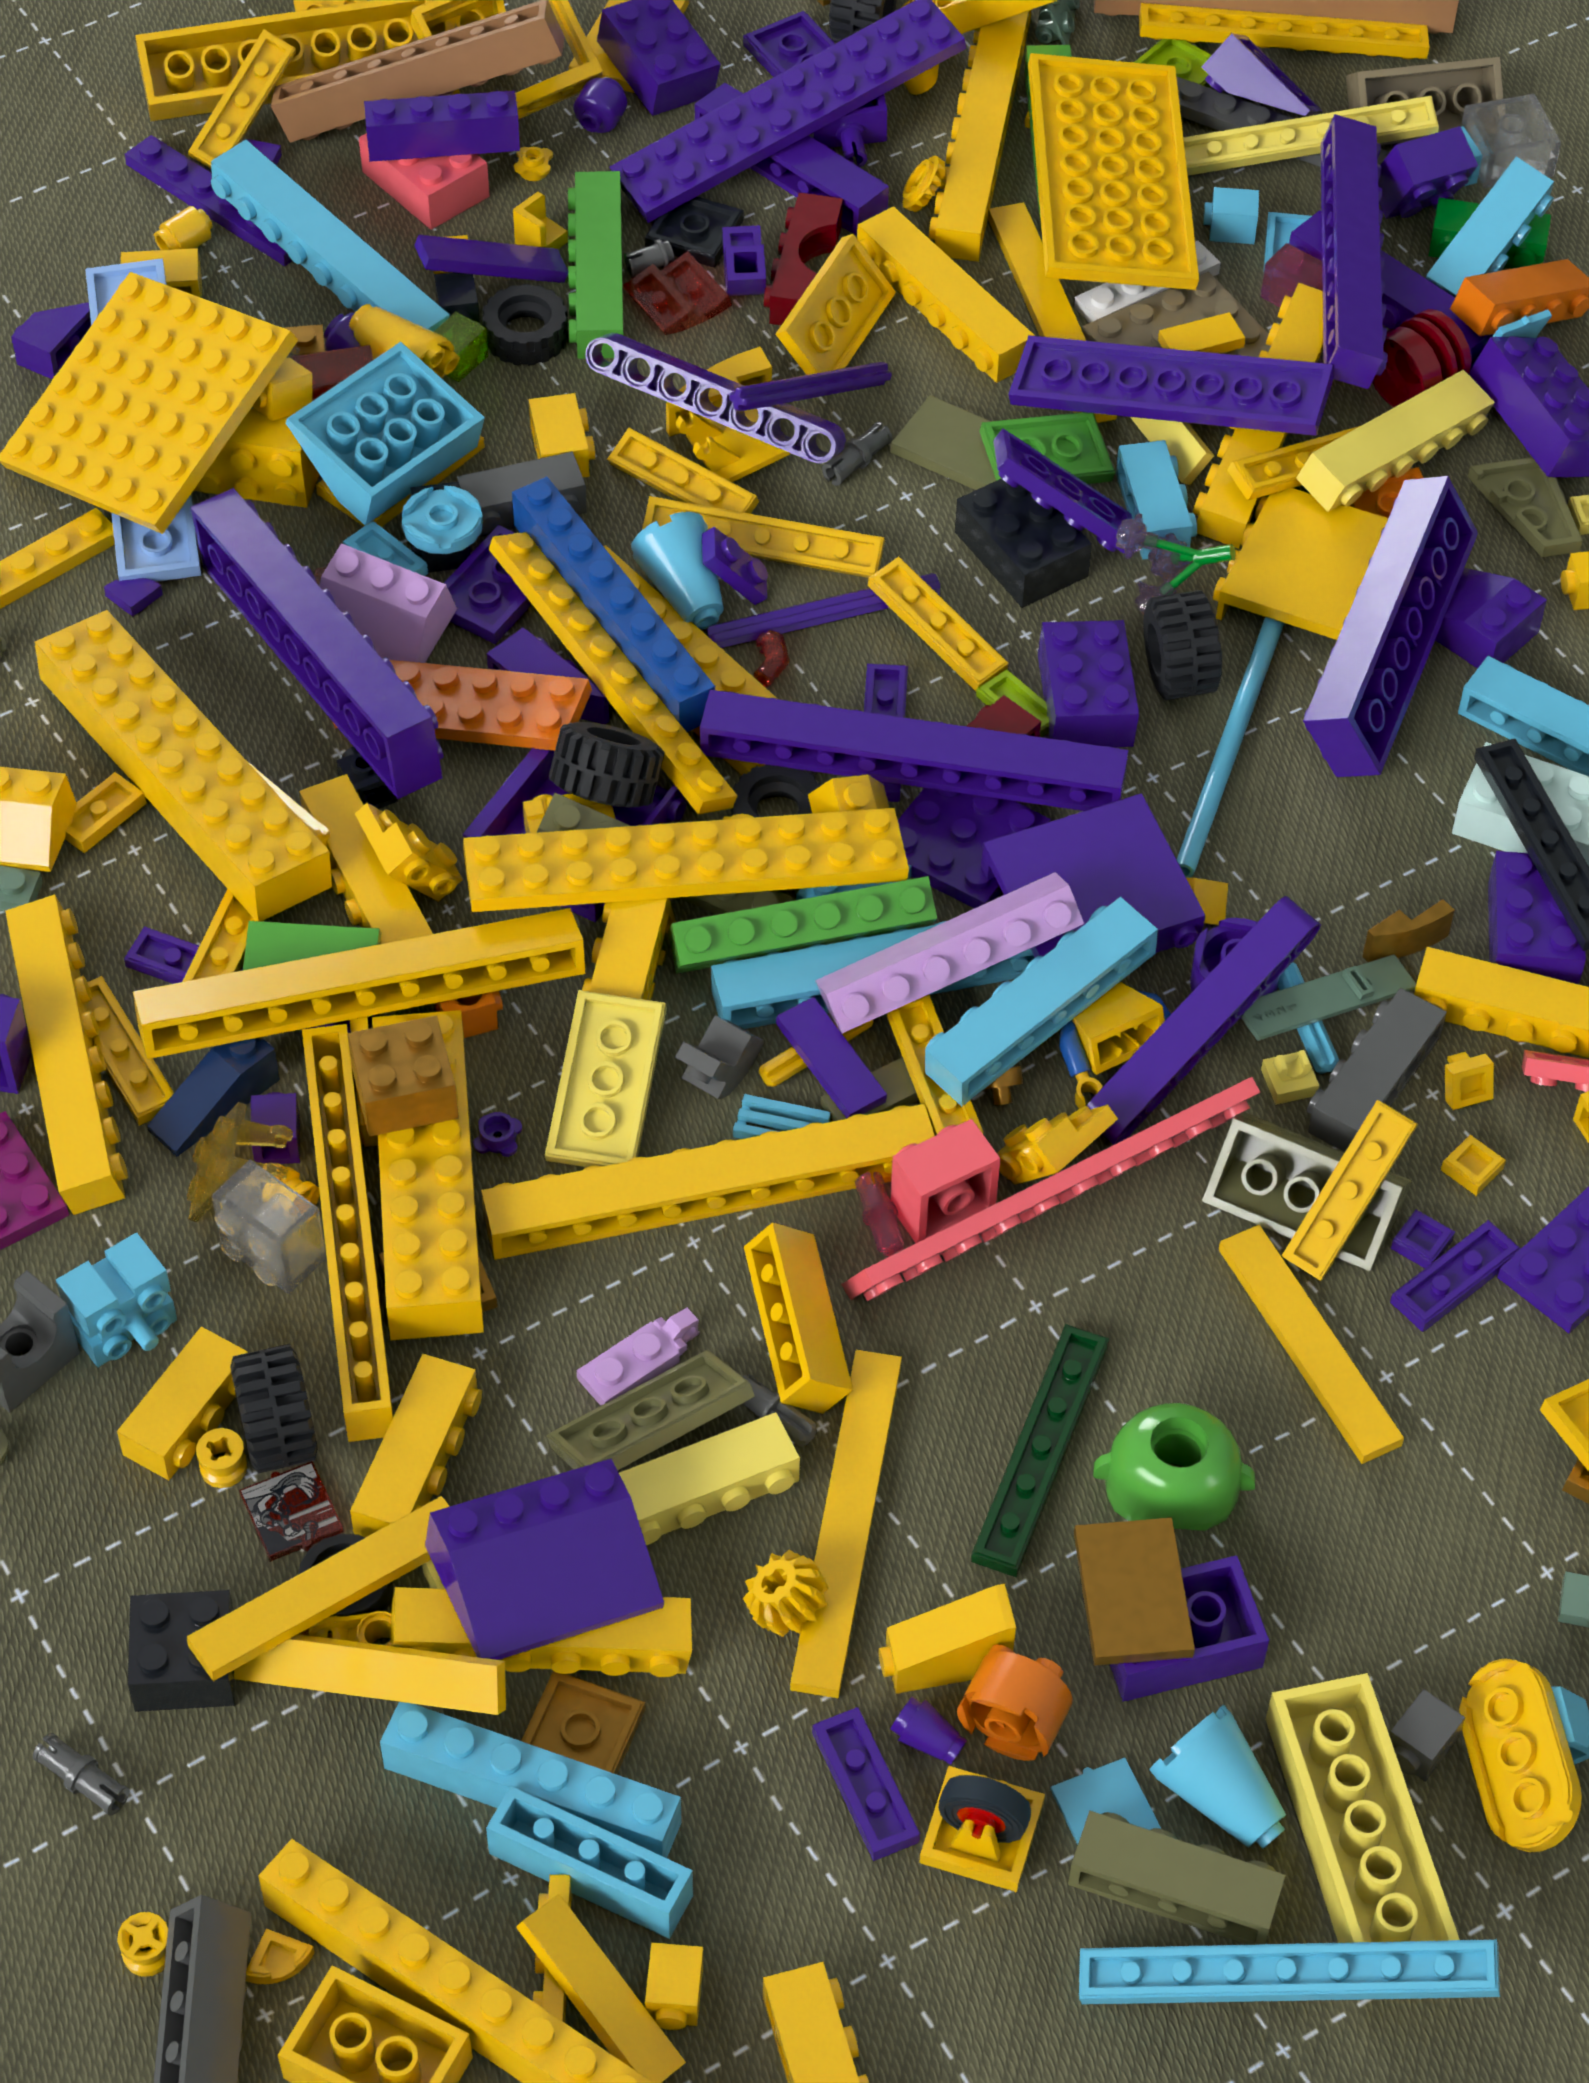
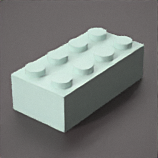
[1452,742,1589,866]

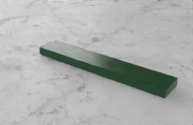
[971,1324,1109,1577]

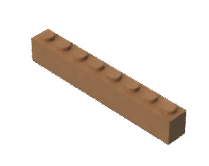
[271,0,565,143]

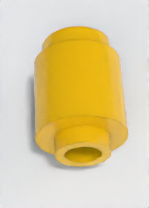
[154,206,213,250]

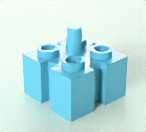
[56,1232,177,1368]

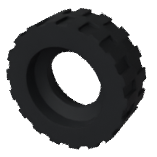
[482,284,568,366]
[731,764,821,818]

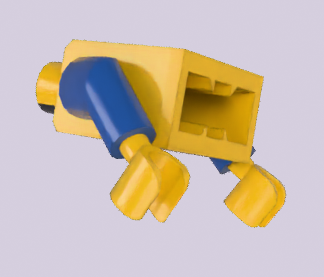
[1059,982,1171,1109]

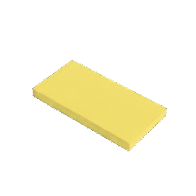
[545,990,667,1167]

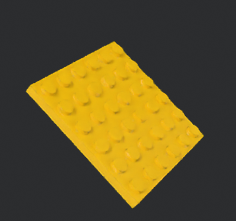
[0,272,298,534]

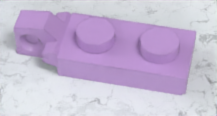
[577,1308,699,1405]

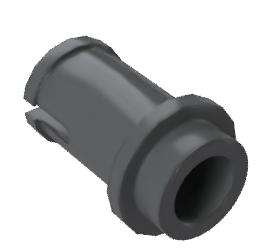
[624,239,675,277]

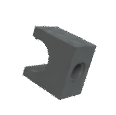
[0,1270,80,1413]

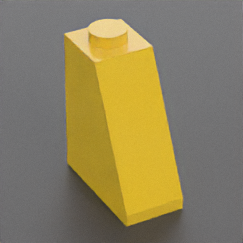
[878,1584,1016,1694]

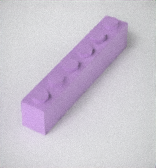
[815,872,1084,1033]

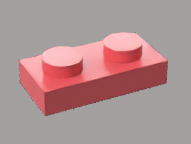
[1521,1050,1589,1092]

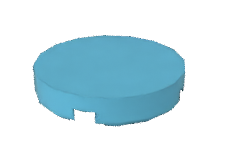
[402,486,483,554]

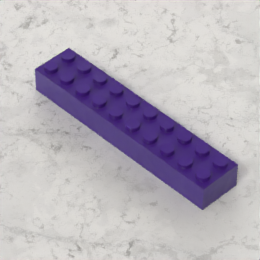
[190,488,444,799]

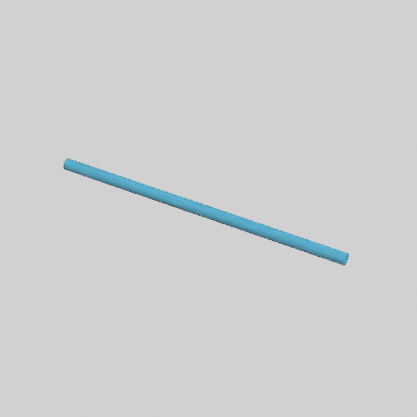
[1176,617,1285,878]

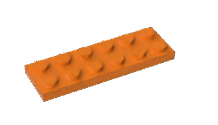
[333,660,592,751]

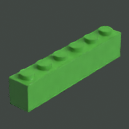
[568,171,624,359]
[668,876,937,974]

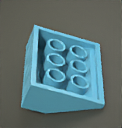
[286,342,485,525]

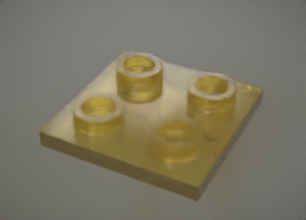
[187,1102,293,1222]

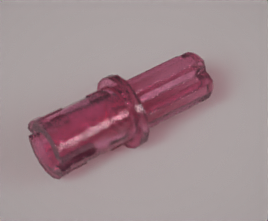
[855,1172,904,1257]

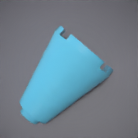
[631,512,724,629]
[1149,1705,1286,1849]

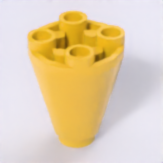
[349,304,460,378]

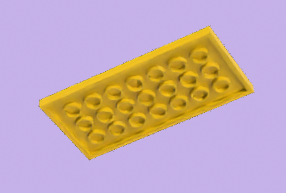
[1028,53,1199,290]

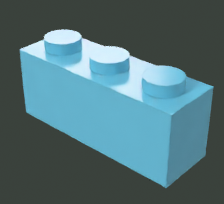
[1116,440,1197,560]

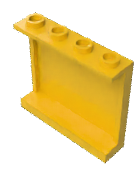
[1213,488,1388,640]

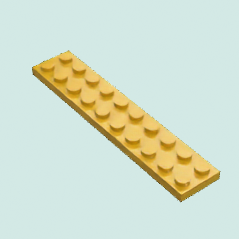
[463,808,909,912]

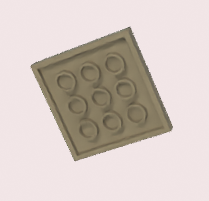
[1082,271,1271,357]

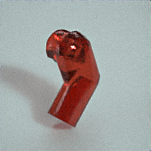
[753,630,790,687]

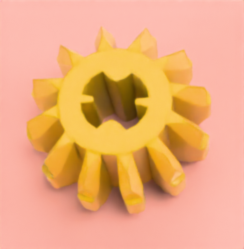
[743,1549,829,1637]

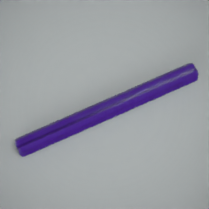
[729,362,892,411]
[707,573,941,648]

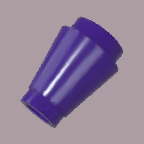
[890,1696,967,1765]

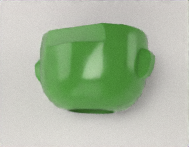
[1093,1403,1255,1531]

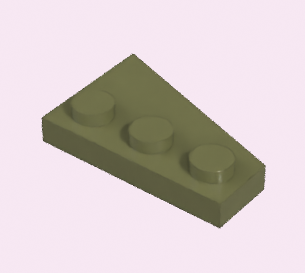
[1468,457,1583,557]

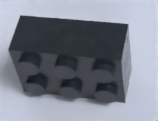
[955,478,1092,608]

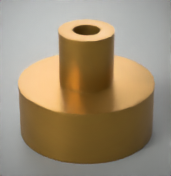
[985,1066,1023,1105]

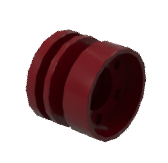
[1372,309,1472,407]

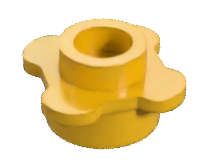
[514,146,553,181]

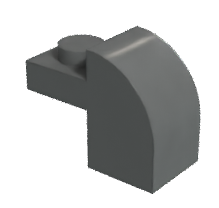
[675,1015,765,1099]

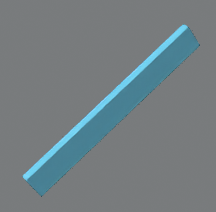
[1079,1939,1500,2005]

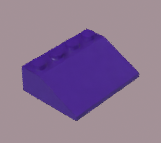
[425,1459,664,1660]

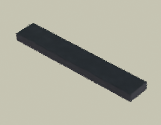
[1474,739,1589,951]

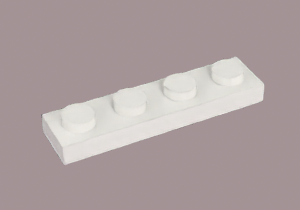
[1074,241,1221,323]

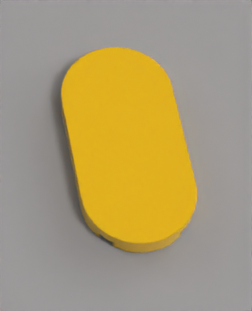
[1459,1658,1582,1852]

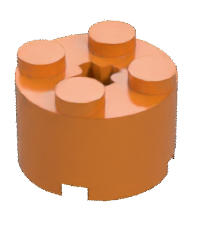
[957,1645,1073,1761]

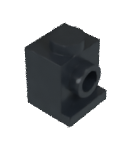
[336,747,398,809]

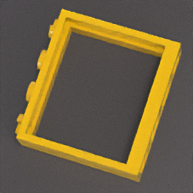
[411,0,603,119]

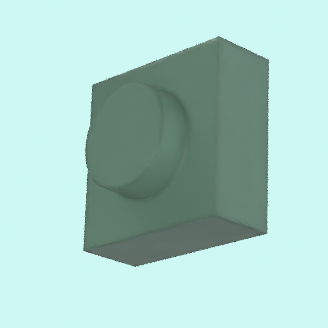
[0,865,43,912]

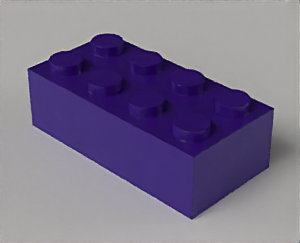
[1469,336,1589,477]

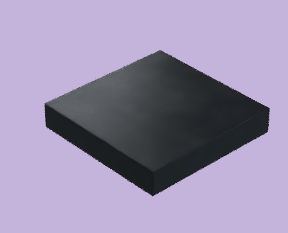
[645,196,744,268]

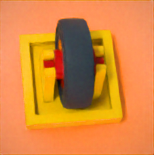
[919,1766,1045,1892]

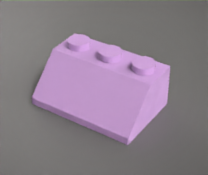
[319,543,457,663]

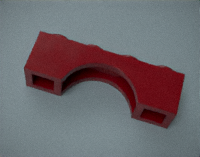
[763,192,843,325]

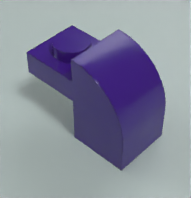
[722,225,766,296]

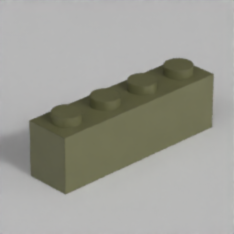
[1068,1810,1286,1945]

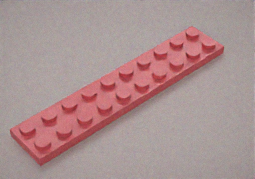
[841,1077,1260,1301]

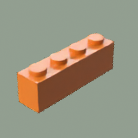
[1450,259,1589,336]

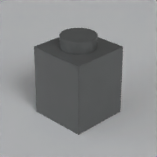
[1389,1689,1466,1782]

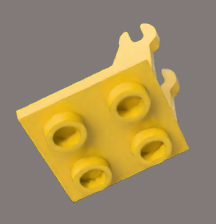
[676,409,790,482]

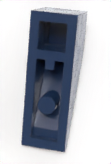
[147,1037,280,1157]

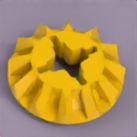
[903,156,946,212]

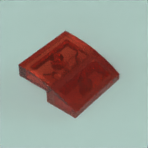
[623,251,732,335]

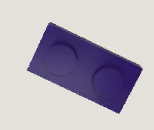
[702,526,768,605]

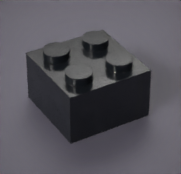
[128,1590,235,1712]

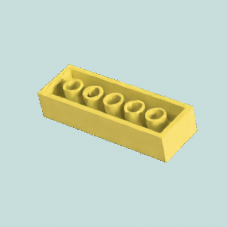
[1266,1673,1460,1943]

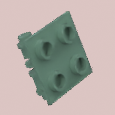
[1035,0,1080,45]

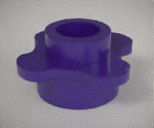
[473,1112,522,1157]

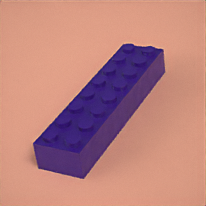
[1303,476,1478,777]

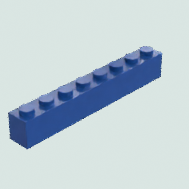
[512,477,715,732]

